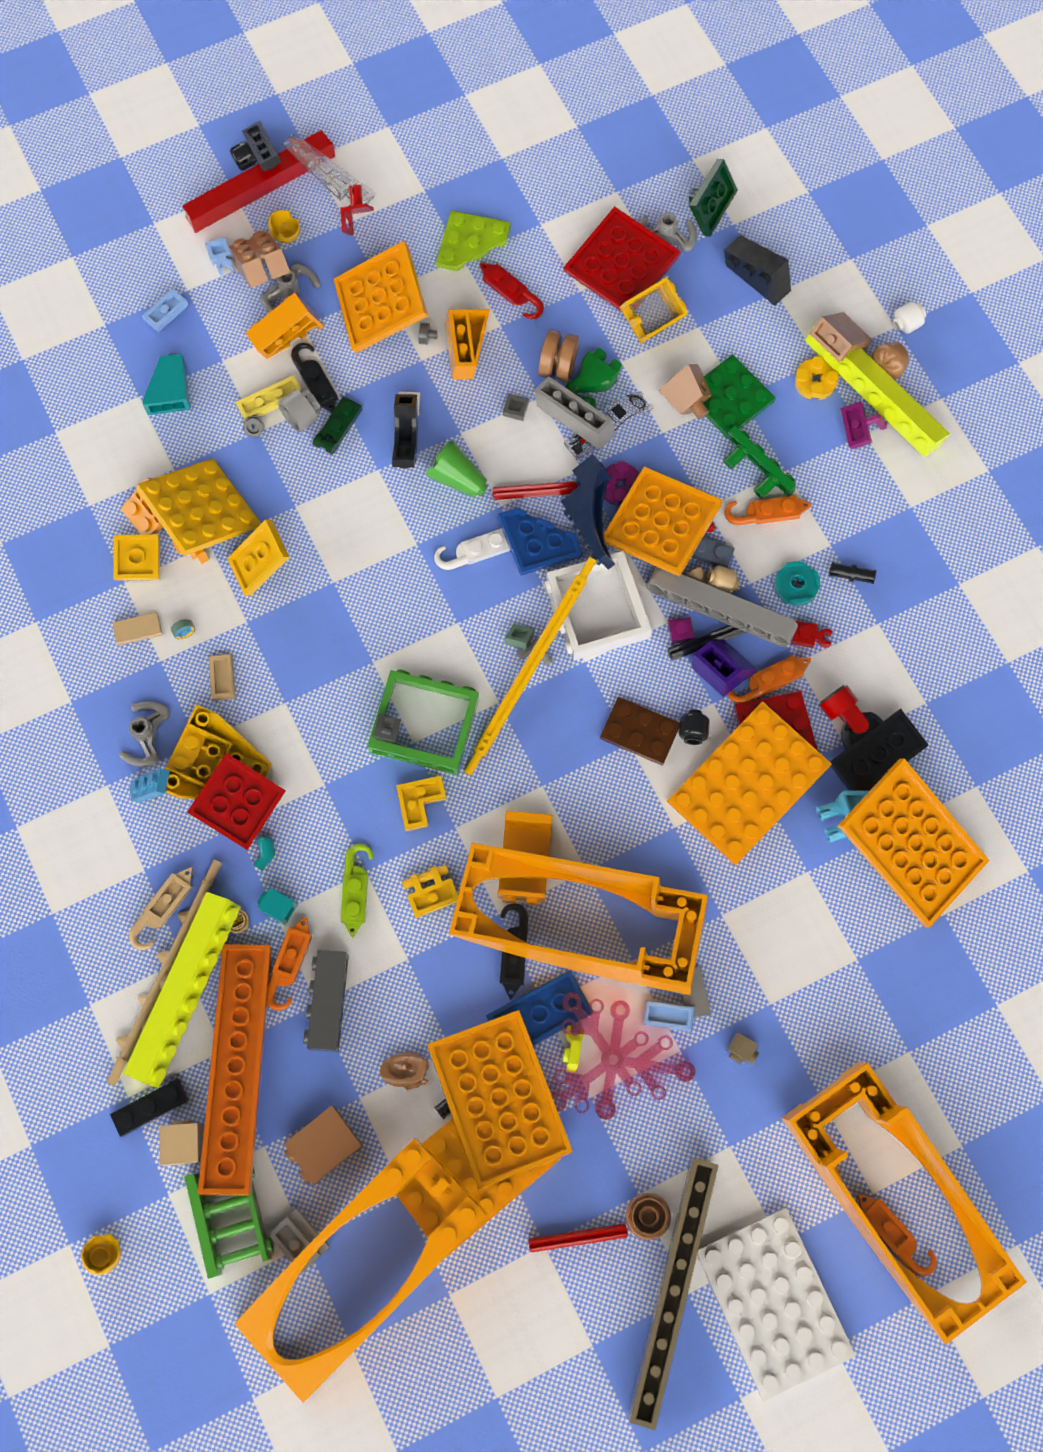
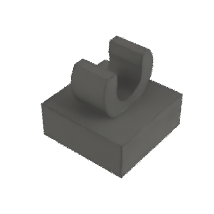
[373,714,401,743]

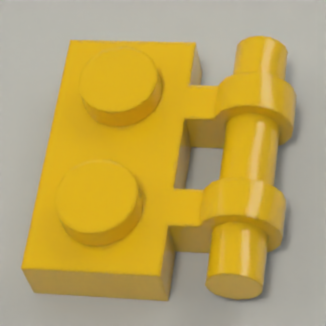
[402,864,458,918]

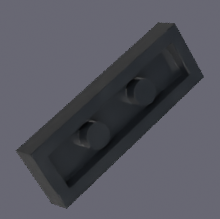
[110,1078,189,1137]

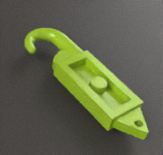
[341,843,373,938]

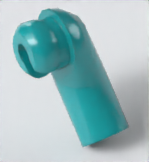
[253,835,275,871]

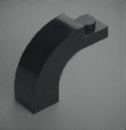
[392,394,418,469]

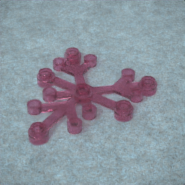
[551,993,695,1120]

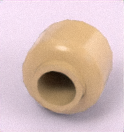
[705,565,740,594]

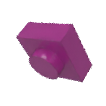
[667,617,694,644]

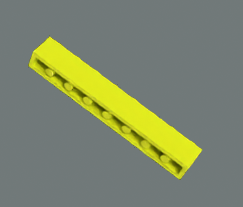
[805,326,950,457]
[123,892,241,1088]

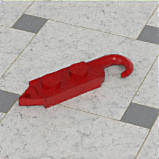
[480,263,544,319]

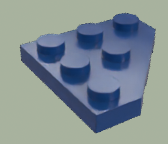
[497,508,583,575]

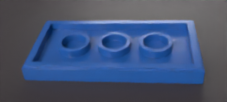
[486,970,594,1046]

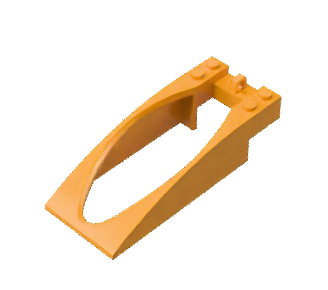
[449,843,708,995]
[781,1061,1027,1345]
[234,1138,488,1403]

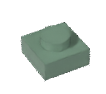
[505,624,534,650]

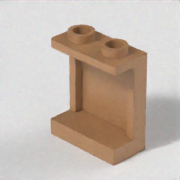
[809,312,873,362]
[284,1106,364,1185]

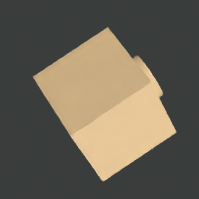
[159,1120,205,1166]

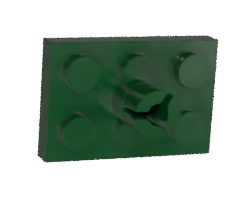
[689,159,738,237]

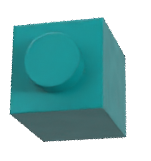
[257,887,298,926]

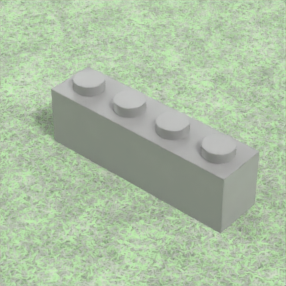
[534,377,615,450]

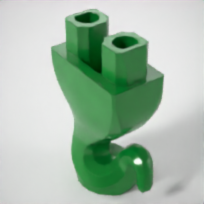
[565,347,622,408]

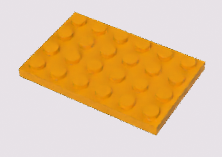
[667,701,832,866]
[837,759,990,928]
[427,1010,573,1190]
[396,1118,561,1256]

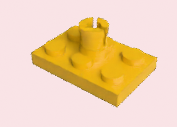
[227,520,290,595]

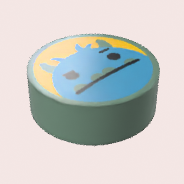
[171,619,195,639]

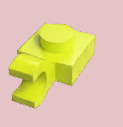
[563,1025,584,1073]

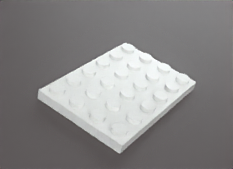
[697,1208,856,1401]

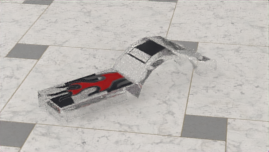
[564,391,654,460]

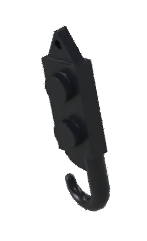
[291,343,338,413]
[500,903,529,1000]

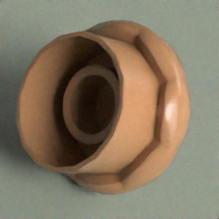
[872,342,909,380]
[626,1193,671,1240]

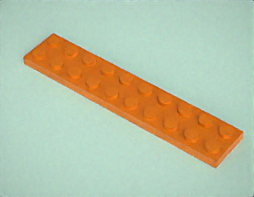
[198,944,272,1196]

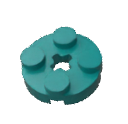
[774,561,820,606]

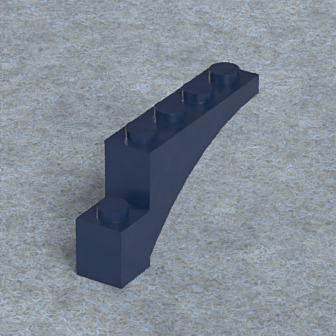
[561,454,615,570]

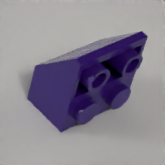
[692,640,756,697]

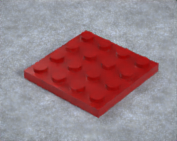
[563,206,681,312]

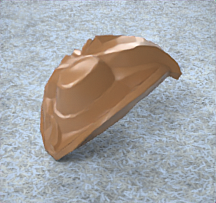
[380,1052,429,1090]

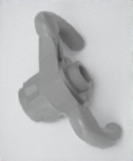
[639,212,697,252]
[260,264,320,312]
[119,701,169,767]

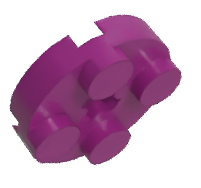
[604,461,640,505]

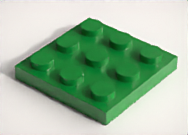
[703,354,776,439]

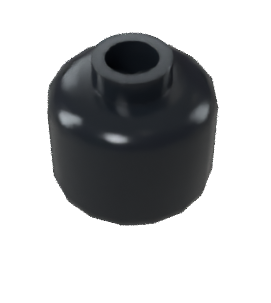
[679,709,710,745]

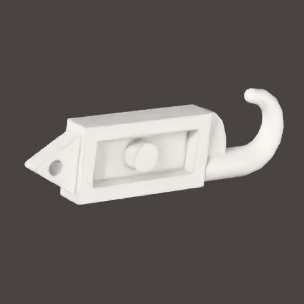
[434,528,510,570]

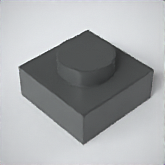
[503,393,529,421]

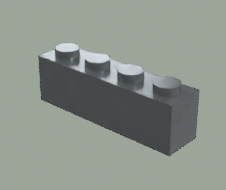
[304,950,349,1052]

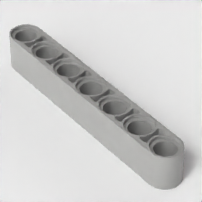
[646,567,798,647]

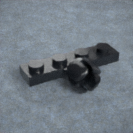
[230,121,281,172]

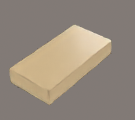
[112,612,162,645]
[209,654,236,701]

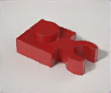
[791,620,833,648]

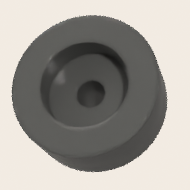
[419,322,438,345]

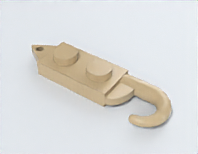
[129,867,193,950]

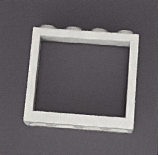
[544,551,652,661]

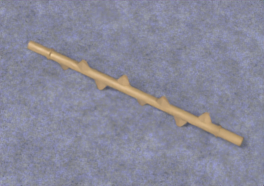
[107,859,222,1086]

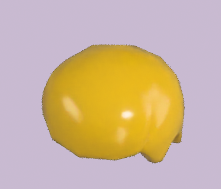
[268,210,300,244]
[81,1233,121,1275]

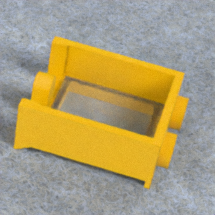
[620,277,688,344]

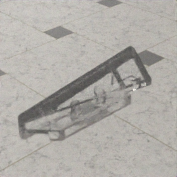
[282,133,376,204]

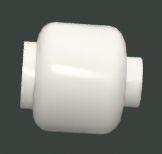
[893,301,926,334]

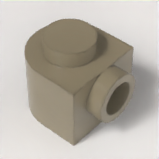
[727,1033,760,1065]

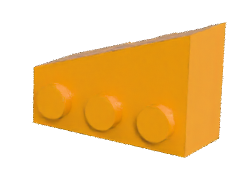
[246,292,324,359]
[445,309,490,380]

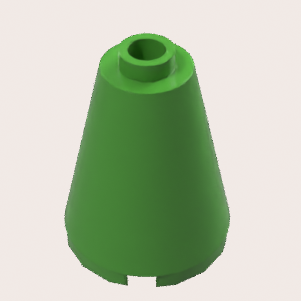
[426,440,488,498]

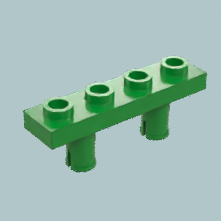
[723,425,796,499]

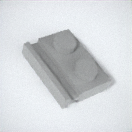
[268,1208,330,1274]

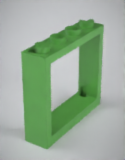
[367,670,479,775]

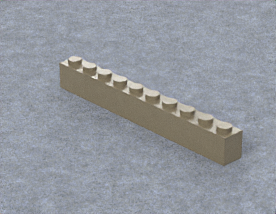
[627,1158,719,1430]

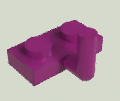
[841,401,887,450]

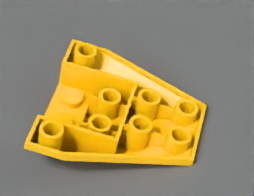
[165,704,272,800]

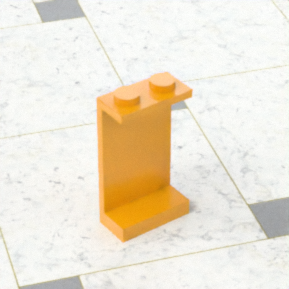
[497,811,553,906]

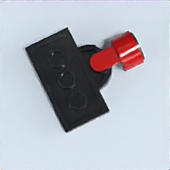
[819,685,929,791]

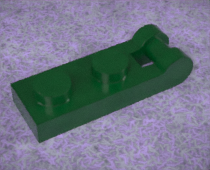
[313,396,362,455]

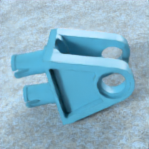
[816,791,869,843]

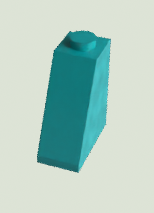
[143,353,191,415]

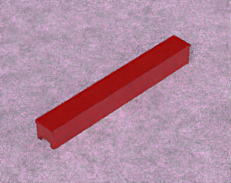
[182,130,336,233]

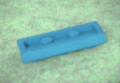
[130,768,170,803]

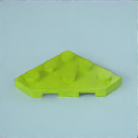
[436,210,511,271]

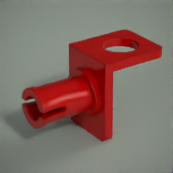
[340,185,374,236]

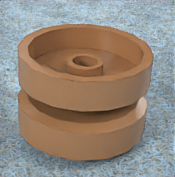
[538,329,579,383]

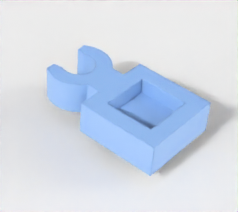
[205,237,234,275]

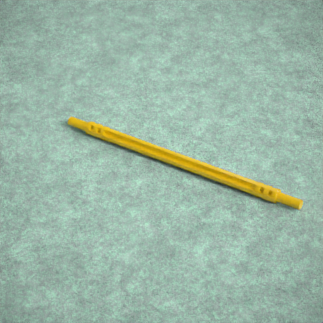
[463,557,596,776]

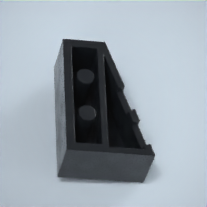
[724,235,791,306]

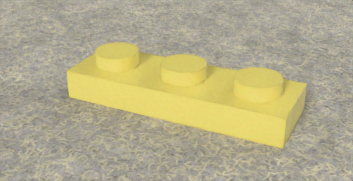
[235,375,301,420]

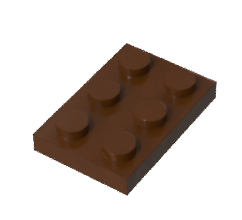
[600,697,680,766]

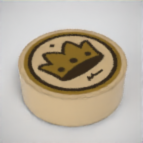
[230,910,250,934]

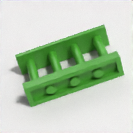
[184,1166,274,1279]

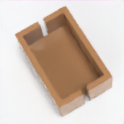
[229,231,290,288]

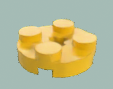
[795,356,839,400]

